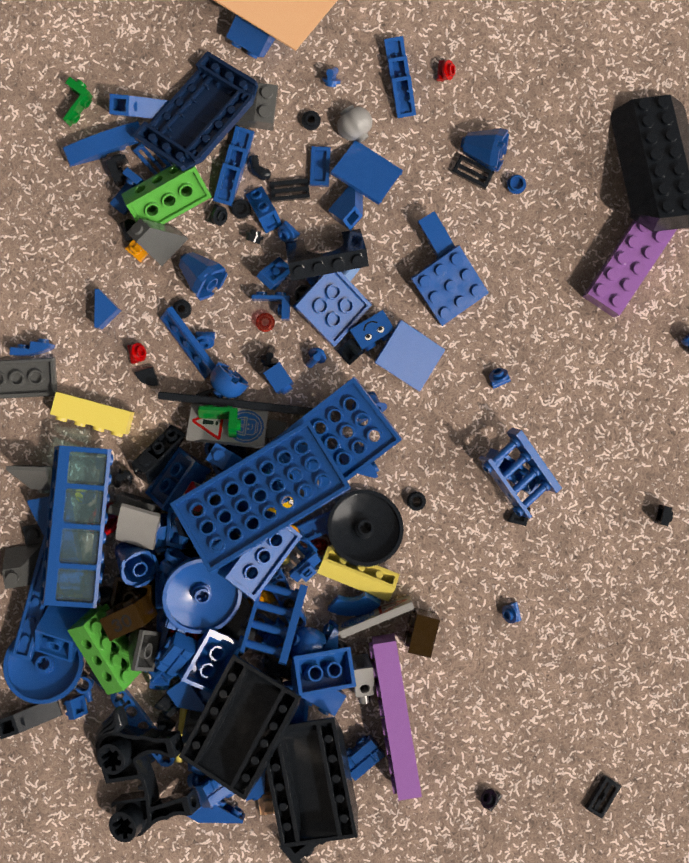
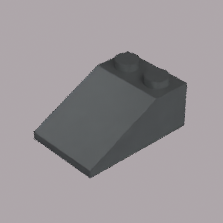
[235,83,278,131]

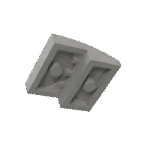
[116,503,161,550]

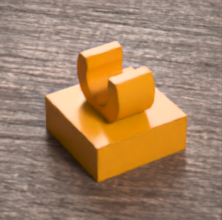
[125,239,148,262]

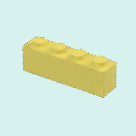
[50,392,135,437]
[317,546,400,602]

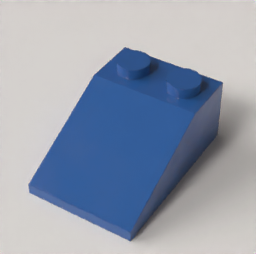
[178,628,241,694]

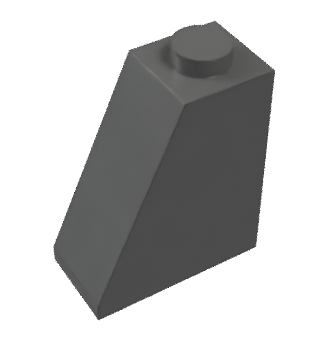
[126,218,188,266]

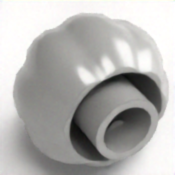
[337,105,373,143]

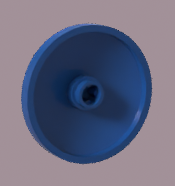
[162,556,242,634]
[3,638,84,704]

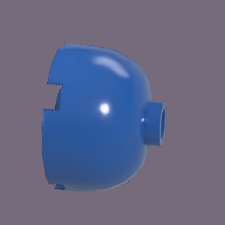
[210,362,249,398]
[289,626,326,658]

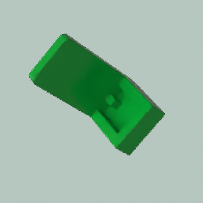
[63,77,93,127]
[198,405,241,438]

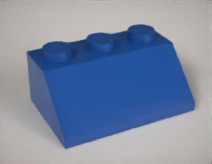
[145,447,211,512]
[291,647,356,697]

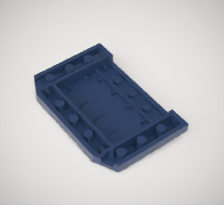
[132,51,258,172]

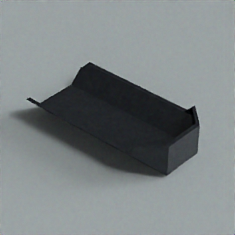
[610,95,689,232]

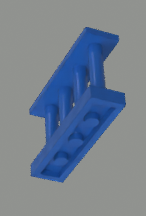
[479,428,562,519]
[237,583,308,665]

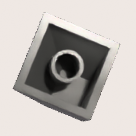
[6,465,52,493]
[2,543,42,589]
[128,628,162,672]

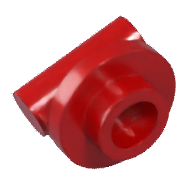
[436,60,456,82]
[127,343,146,364]

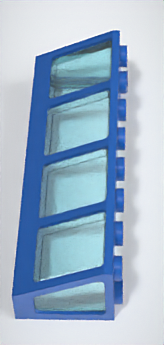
[39,445,113,608]

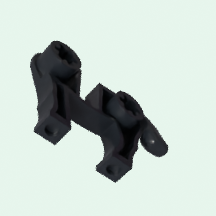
[95,706,201,843]

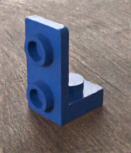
[110,167,143,215]
[246,186,282,233]
[251,292,291,321]

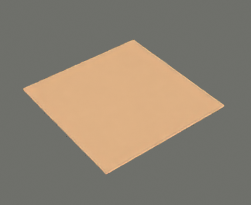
[214,0,337,51]

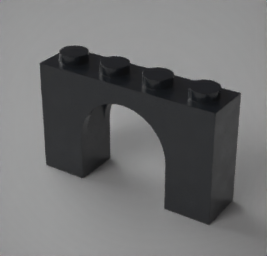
[285,229,369,281]

